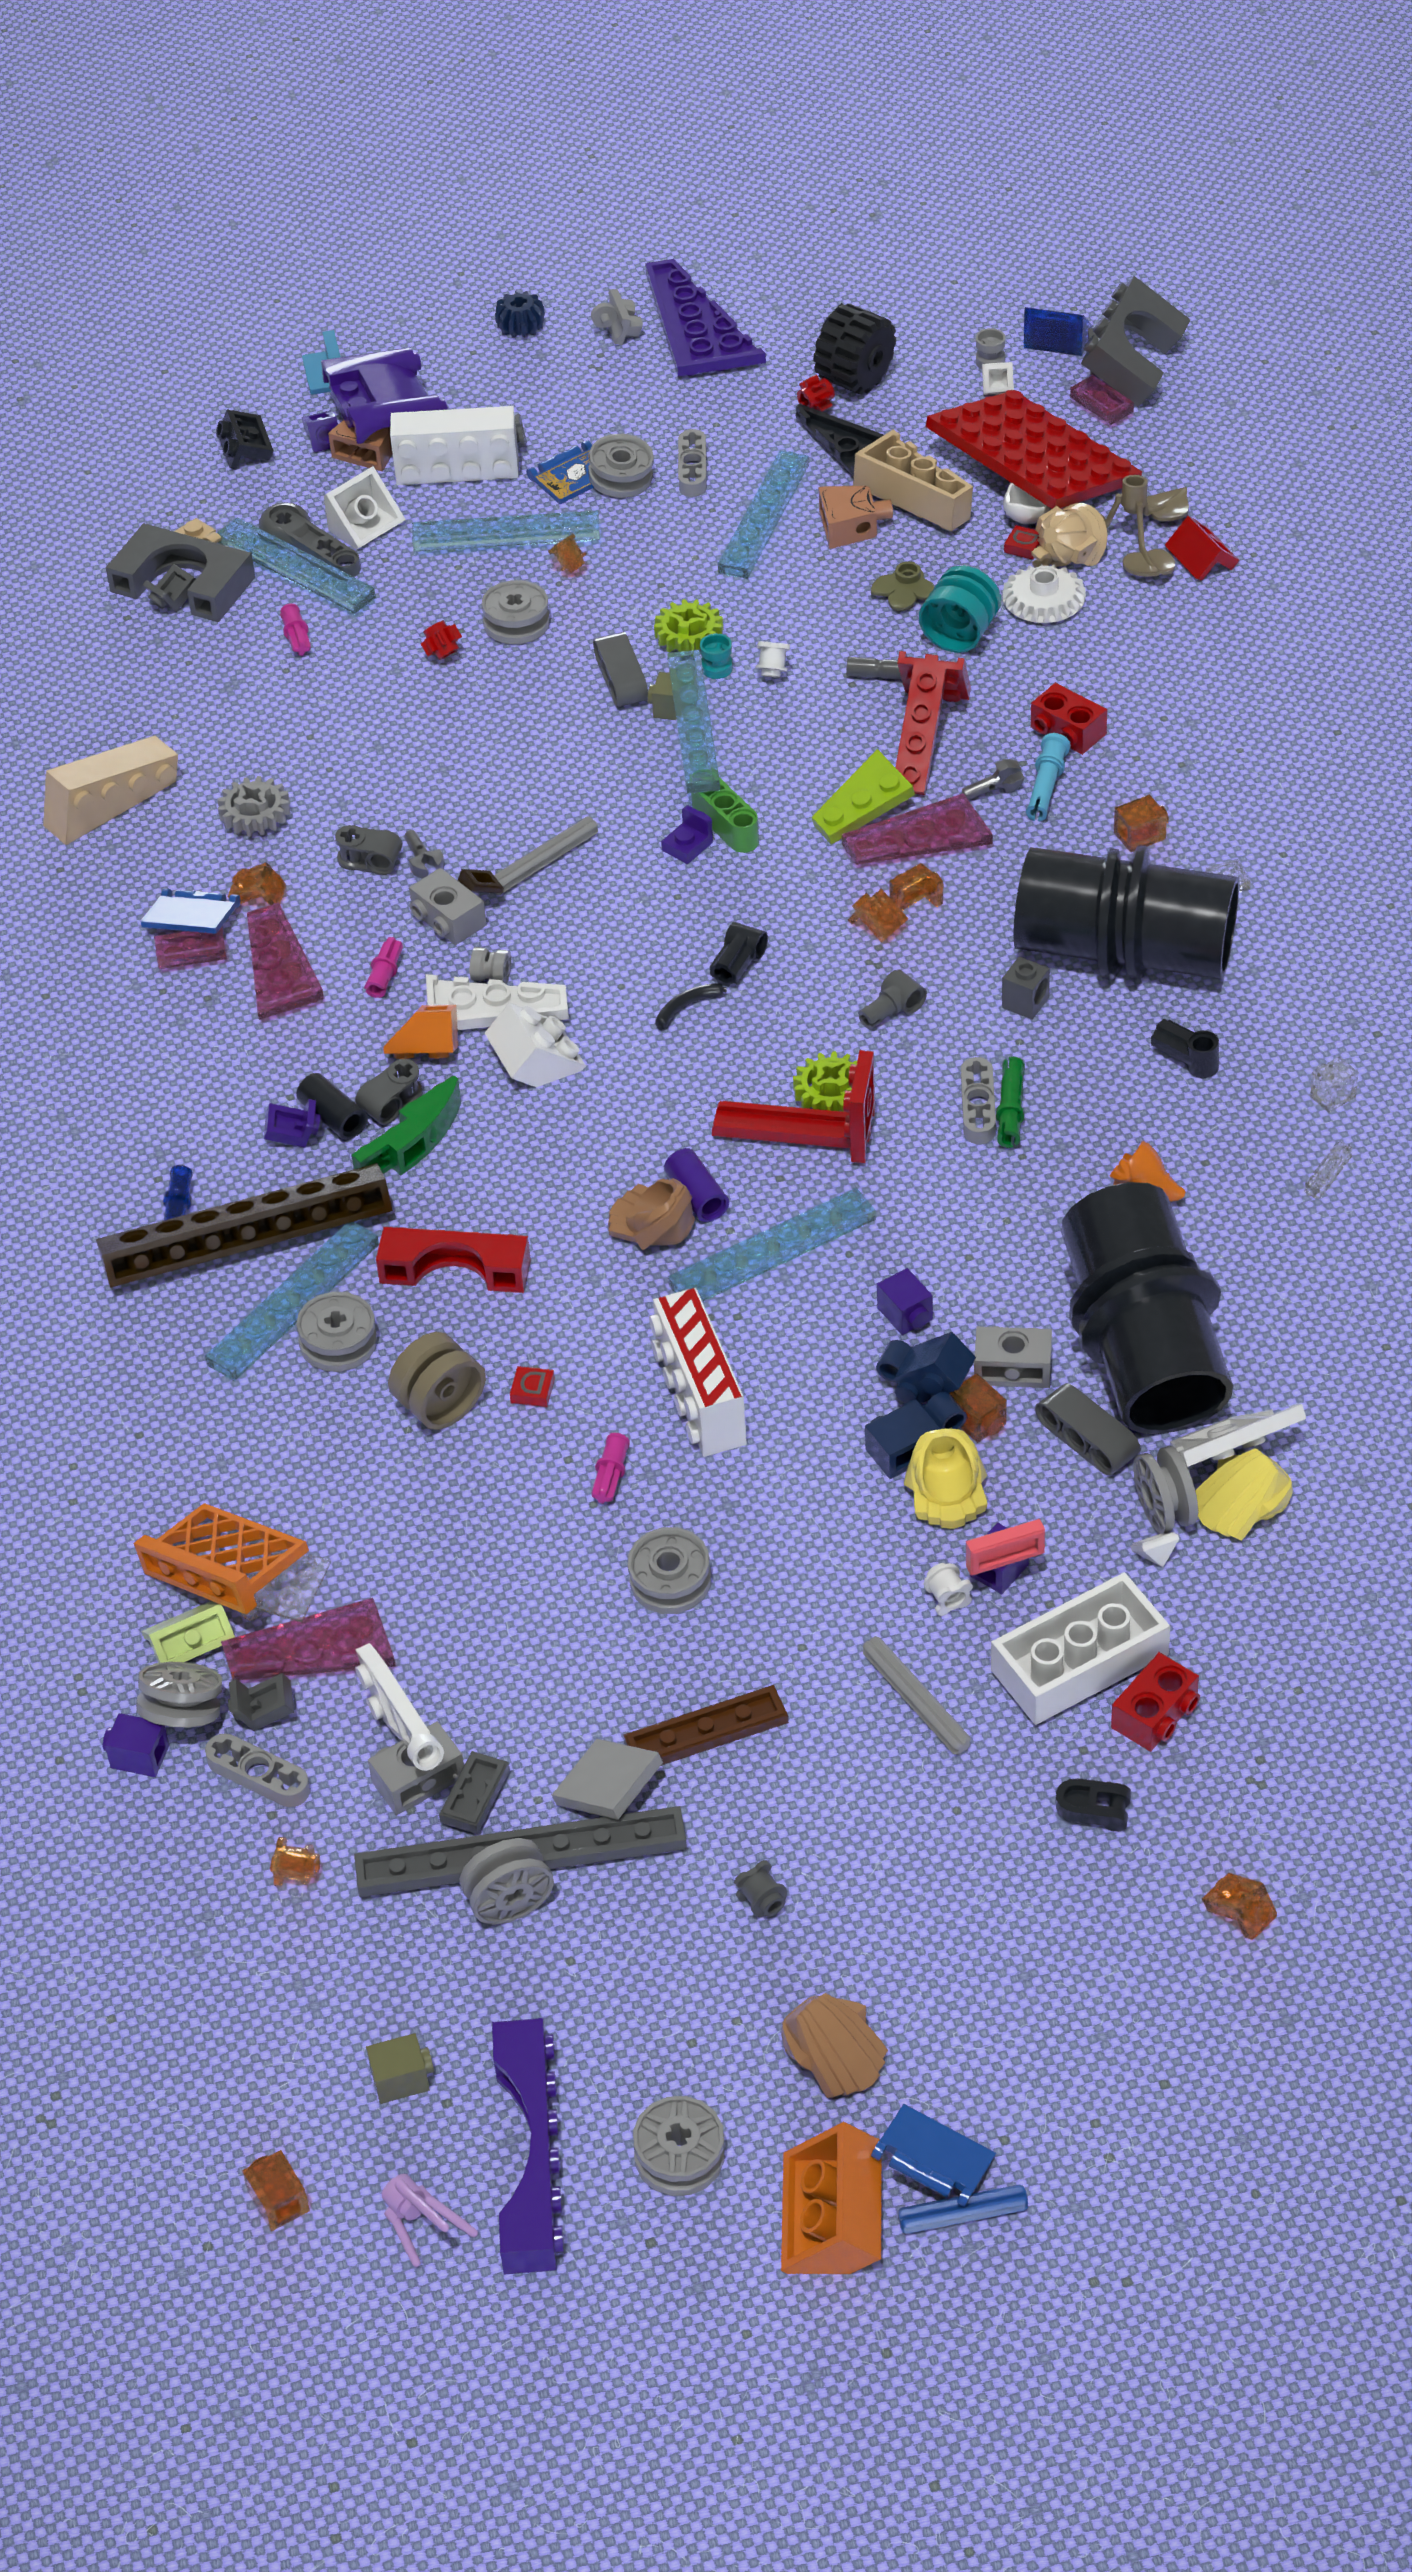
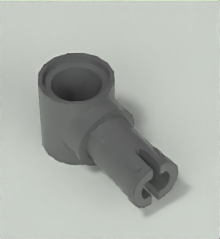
[858,969,927,1030]

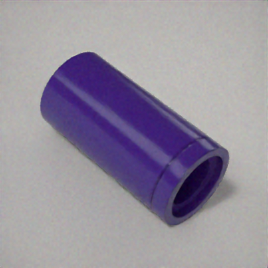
[664,1148,729,1222]

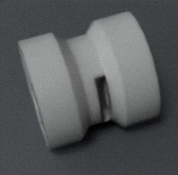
[976,328,1005,369]
[469,947,512,984]

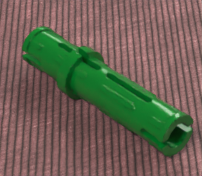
[996,1057,1025,1148]

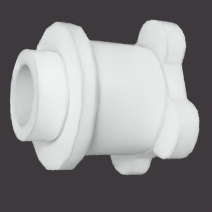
[755,641,790,678]
[923,1563,973,1616]

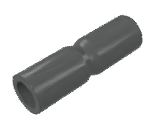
[846,657,902,680]

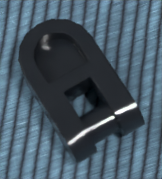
[1055,1778,1132,1832]

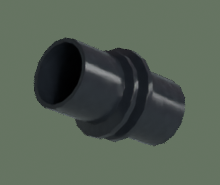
[1013,845,1240,980]
[1061,1182,1233,1434]

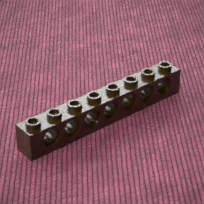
[96,1163,393,1288]

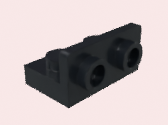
[216,409,274,469]

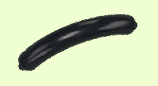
[655,983,727,1030]

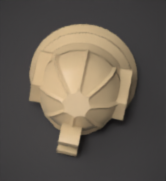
[1031,503,1107,568]

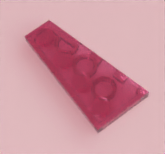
[842,793,993,865]
[247,903,324,1020]
[221,1598,396,1681]

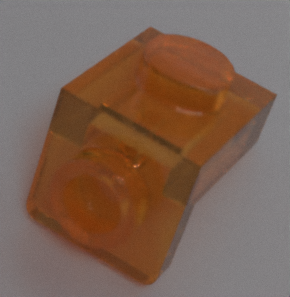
[227,862,286,908]
[889,863,944,913]
[848,889,909,943]
[1202,1873,1277,1940]

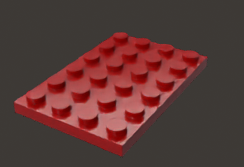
[925,390,1142,509]

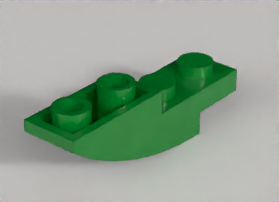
[351,1075,461,1176]

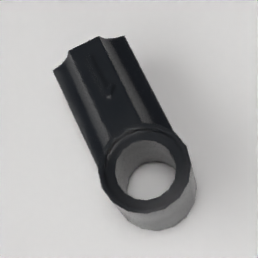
[710,922,768,987]
[1151,1019,1219,1078]

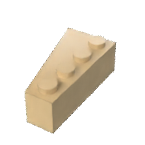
[853,429,973,531]
[43,735,178,845]

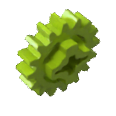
[654,599,724,656]
[793,1051,857,1112]

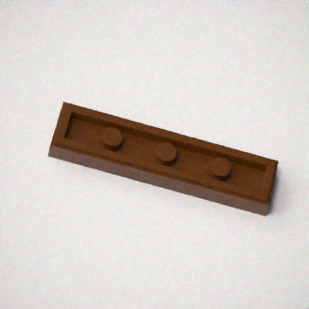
[623,1685,789,1766]

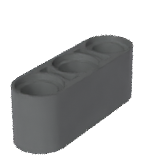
[593,632,648,707]
[1035,1383,1141,1476]

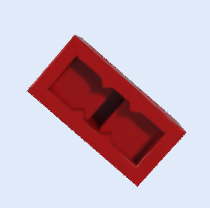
[1030,682,1108,755]
[1111,1652,1200,1752]

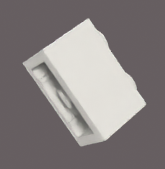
[485,1003,586,1087]

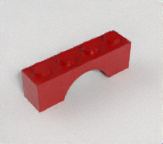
[376,1227,531,1293]

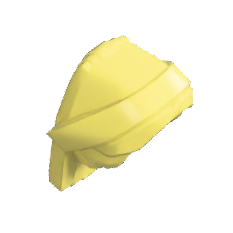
[904,1428,988,1529]
[1195,1448,1293,1541]

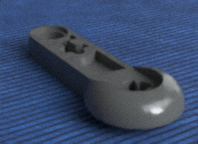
[259,502,361,579]

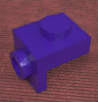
[264,1099,320,1148]

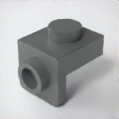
[143,564,196,612]
[228,1673,294,1731]

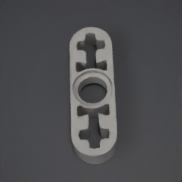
[678,429,707,497]
[961,1057,996,1144]
[205,1733,310,1807]

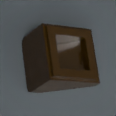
[457,869,504,893]

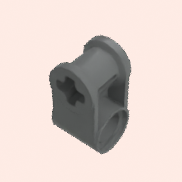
[335,825,403,875]
[355,1059,423,1125]

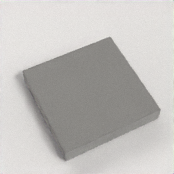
[552,1739,663,1820]

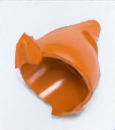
[1109,1141,1186,1202]

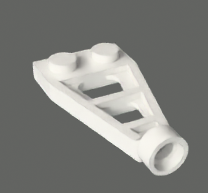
[355,1643,444,1771]

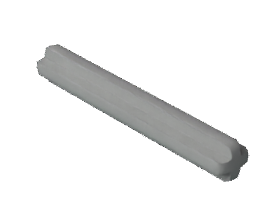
[494,816,598,895]
[863,1636,971,1755]

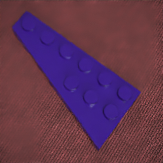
[645,259,766,377]

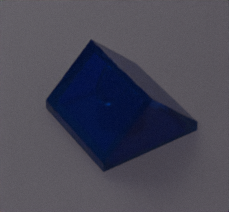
[1024,307,1093,356]

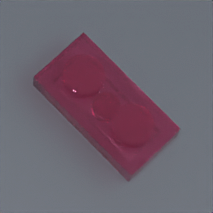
[1070,375,1134,425]
[154,927,227,969]

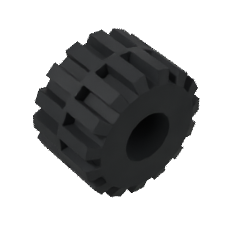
[813,304,896,395]

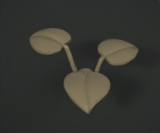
[1101,475,1189,577]

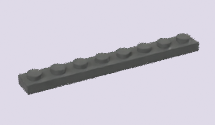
[354,1806,687,1897]

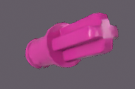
[280,603,311,656]
[364,937,403,998]
[591,1433,630,1504]

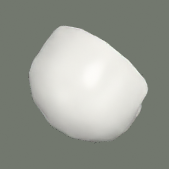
[1003,483,1050,524]

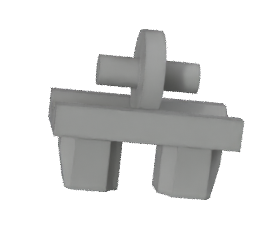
[591,289,643,345]

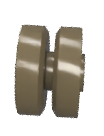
[388,1331,486,1430]

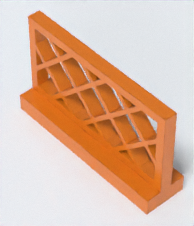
[133,1503,309,1614]

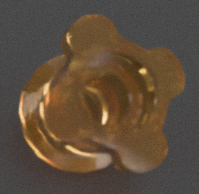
[548,533,587,573]
[270,1837,320,1886]

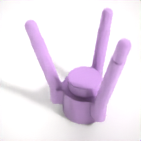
[382,2174,478,2267]

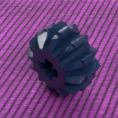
[495,291,545,338]

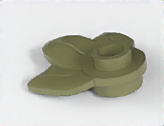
[871,561,934,612]

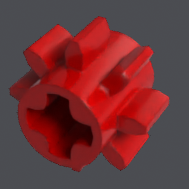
[797,374,835,412]
[420,620,462,660]

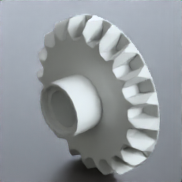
[1002,563,1086,623]

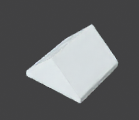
[324,466,406,550]

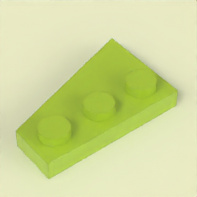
[812,749,915,845]

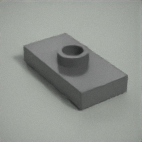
[439,1751,510,1834]

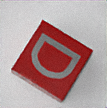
[1004,525,1040,560]
[510,1366,555,1407]

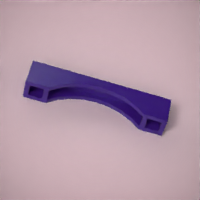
[492,2018,564,2275]

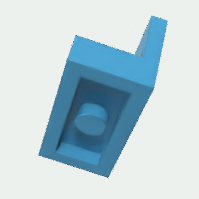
[302,330,341,395]

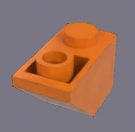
[383,1005,459,1059]

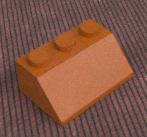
[781,2121,882,2274]

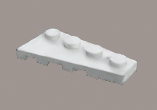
[426,974,569,1030]

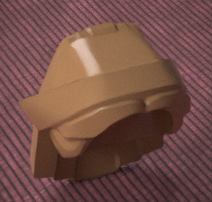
[608,1178,695,1251]
[781,1993,888,2098]

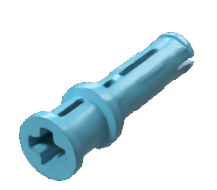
[1026,733,1071,821]

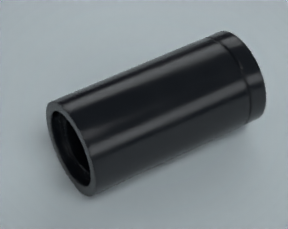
[296,1073,368,1140]

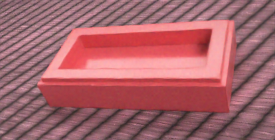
[966,1519,1045,1575]

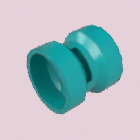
[700,633,733,679]

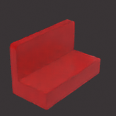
[1165,515,1240,581]

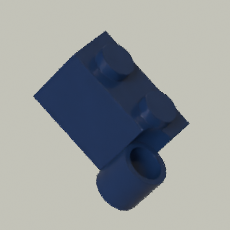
[876,1332,976,1404]
[865,1392,967,1479]

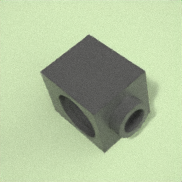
[1002,957,1050,1020]

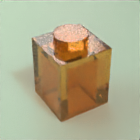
[1114,794,1169,853]
[950,1373,1007,1443]
[242,2150,310,2232]

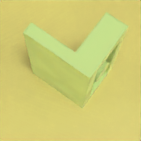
[141,1601,236,1663]

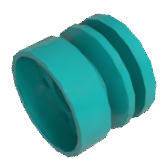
[919,565,1001,653]

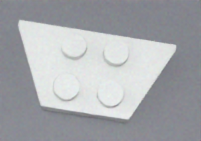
[1170,1404,1307,1467]

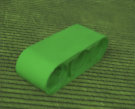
[690,771,759,853]

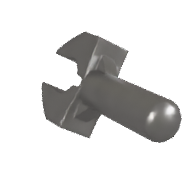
[962,759,1025,800]
[404,830,445,879]

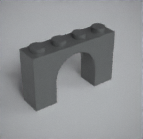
[1081,276,1191,407]
[105,523,255,622]

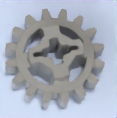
[218,776,290,837]

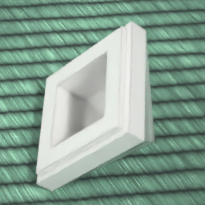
[982,362,1014,395]
[1130,1532,1179,1567]

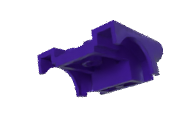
[321,347,448,444]

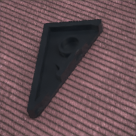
[795,404,884,477]

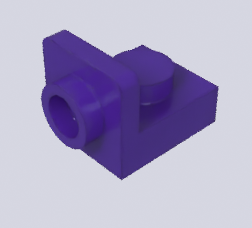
[301,410,338,452]
[661,805,713,865]

